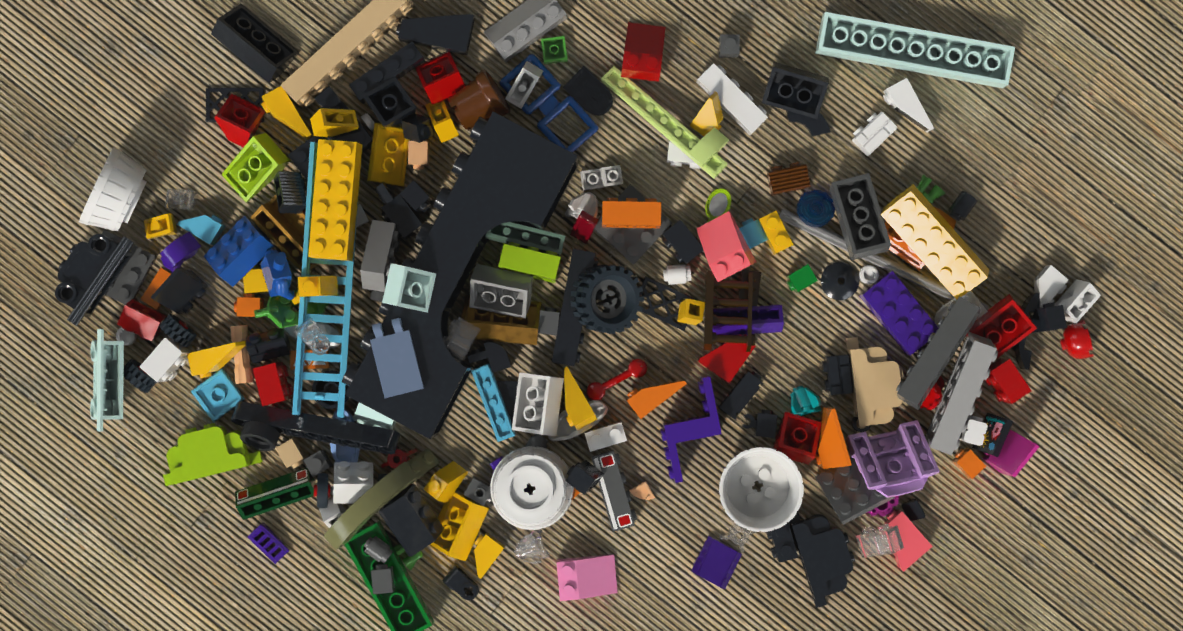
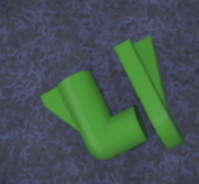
[917,175,946,204]
[394,544,423,571]

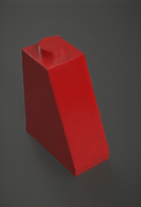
[697,334,756,383]

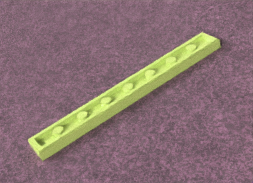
[601,66,728,179]

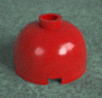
[1060,320,1094,359]

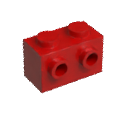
[117,299,167,341]

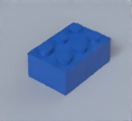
[204,215,274,287]

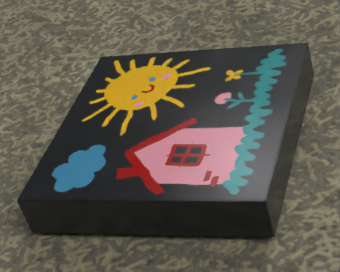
[972,413,1013,457]

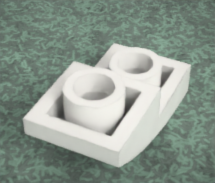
[580,165,623,191]

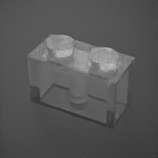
[856,524,904,558]

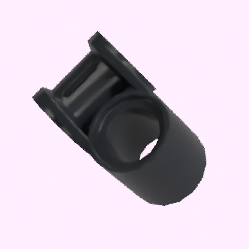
[442,565,479,600]

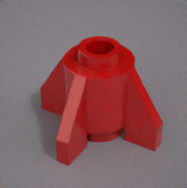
[381,448,417,469]

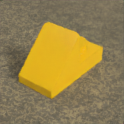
[144,213,177,239]
[298,276,338,297]

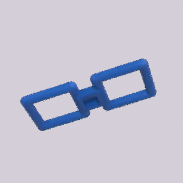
[499,54,599,153]

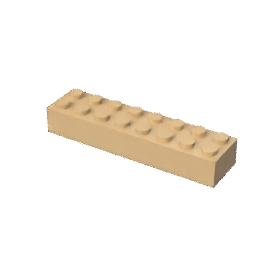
[280,0,414,108]

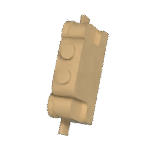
[846,337,903,436]

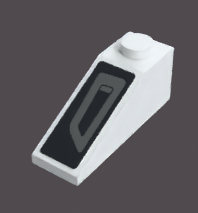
[883,78,934,132]

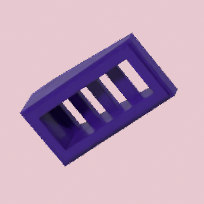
[248,523,290,564]

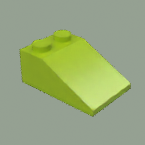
[221,133,290,202]

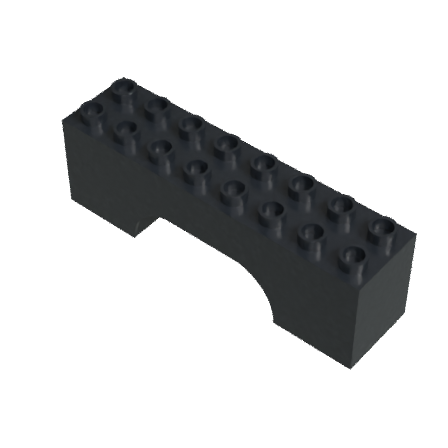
[342,112,578,439]

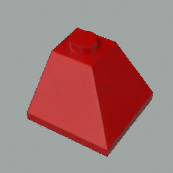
[215,94,265,148]

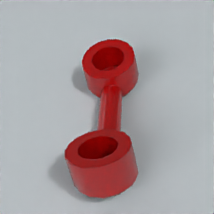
[586,359,648,401]

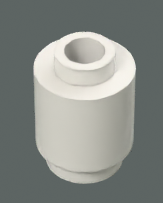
[663,264,691,285]

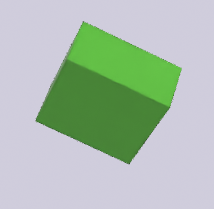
[541,36,568,65]

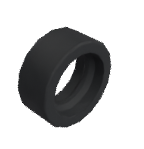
[240,421,280,451]

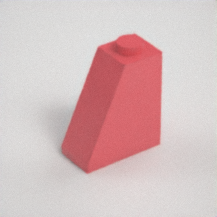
[884,509,933,572]

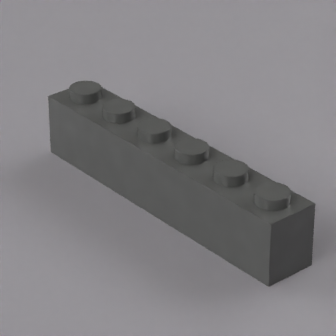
[896,296,980,410]

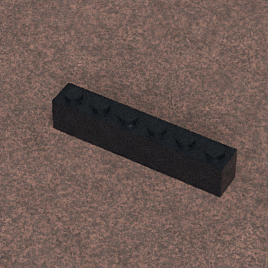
[552,249,599,366]

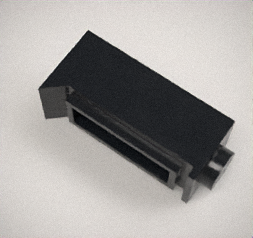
[719,371,764,421]

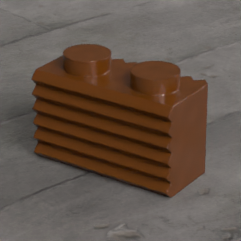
[767,162,811,196]

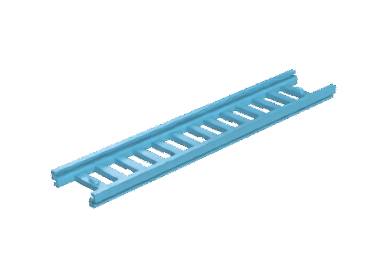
[292,142,359,418]

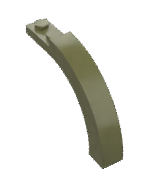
[324,448,440,550]

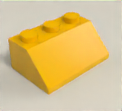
[430,492,489,561]

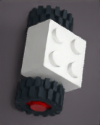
[124,314,197,393]

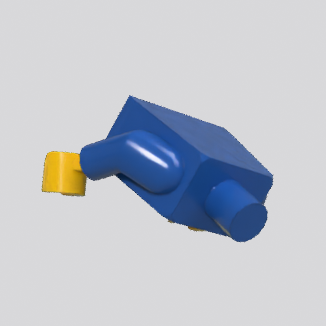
[260,249,300,305]

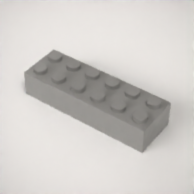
[925,332,998,455]

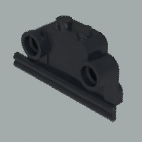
[55,234,134,326]
[789,511,855,608]

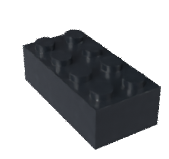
[288,118,373,182]

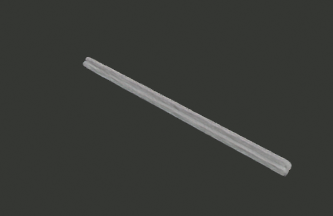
[779,209,988,310]

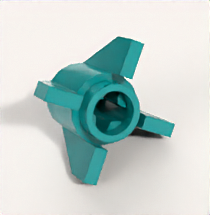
[790,386,822,416]

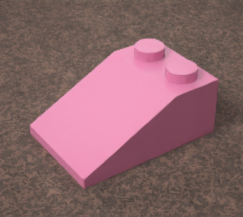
[557,554,618,601]

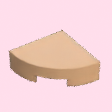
[629,480,655,500]

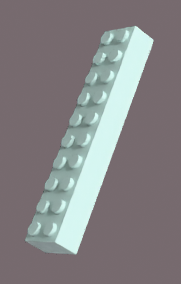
[815,12,1015,88]

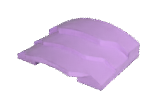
[845,420,940,498]

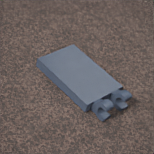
[370,318,424,398]

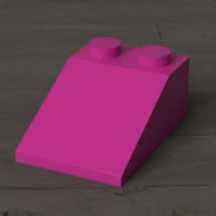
[982,430,1040,477]

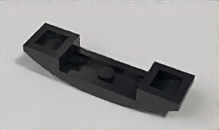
[1014,293,1040,370]

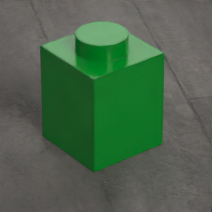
[786,264,818,293]

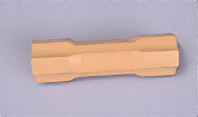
[230,325,253,384]

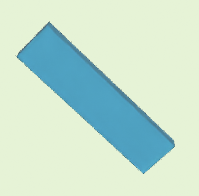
[471,364,516,442]

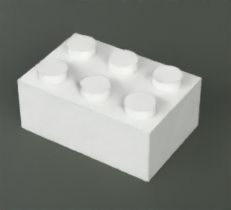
[512,372,564,436]

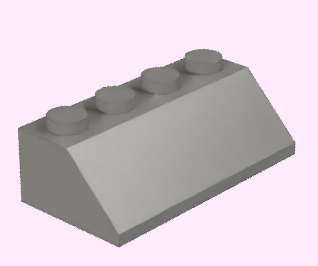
[483,0,567,63]

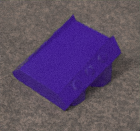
[691,536,742,589]

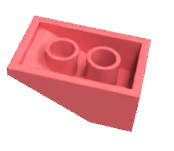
[696,211,756,282]

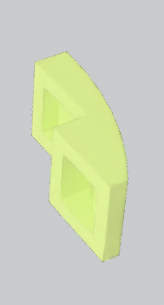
[688,127,729,167]

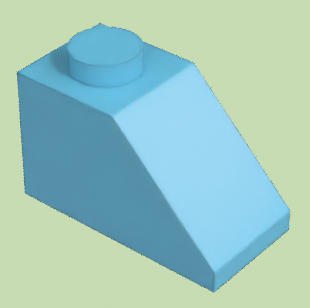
[177,215,226,246]

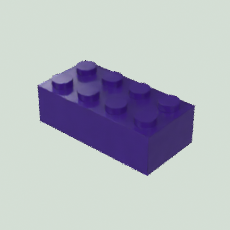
[859,271,939,355]

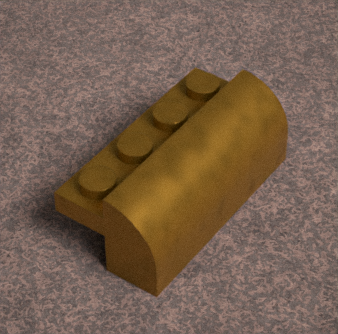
[250,195,318,273]

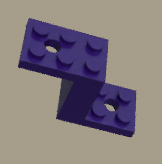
[660,376,722,483]

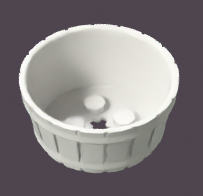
[78,146,147,231]
[490,446,574,530]
[719,447,804,532]

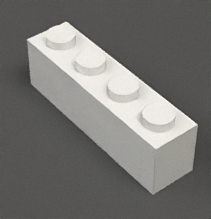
[696,63,768,136]

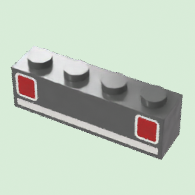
[591,450,637,532]

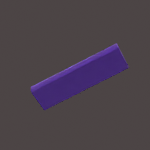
[713,305,784,335]

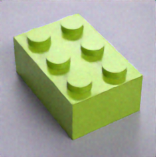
[498,242,561,284]

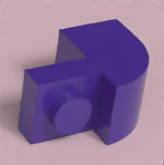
[160,232,201,273]

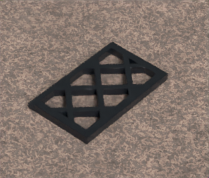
[205,88,265,122]
[639,276,699,331]

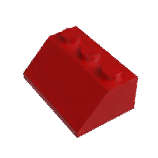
[966,293,1037,363]

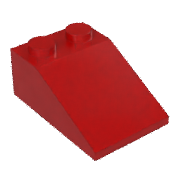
[621,22,666,82]

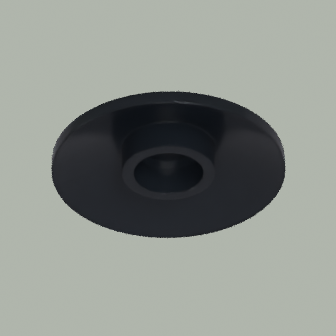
[821,262,859,300]

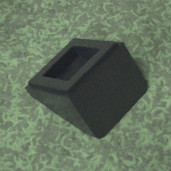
[901,498,926,521]

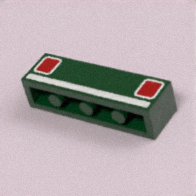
[235,468,315,520]

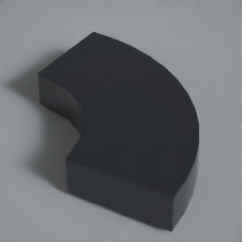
[786,110,831,137]

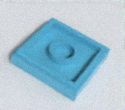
[191,368,245,422]

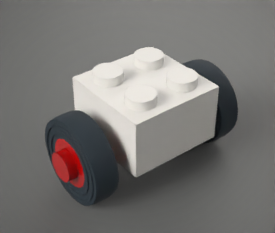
[314,461,387,508]

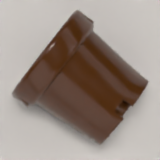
[448,69,511,131]

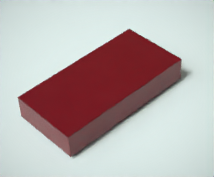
[570,210,599,244]

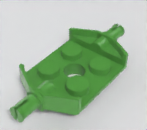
[254,290,339,328]

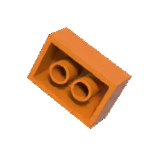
[602,198,661,229]

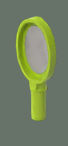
[705,188,731,223]

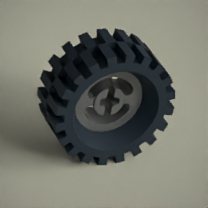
[570,265,644,334]

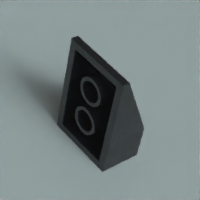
[151,268,208,314]

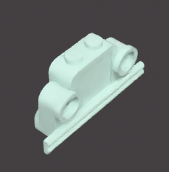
[90,329,124,432]

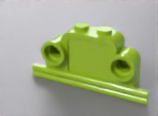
[163,423,263,486]

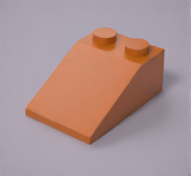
[626,380,687,419]

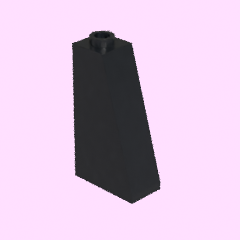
[396,14,475,55]

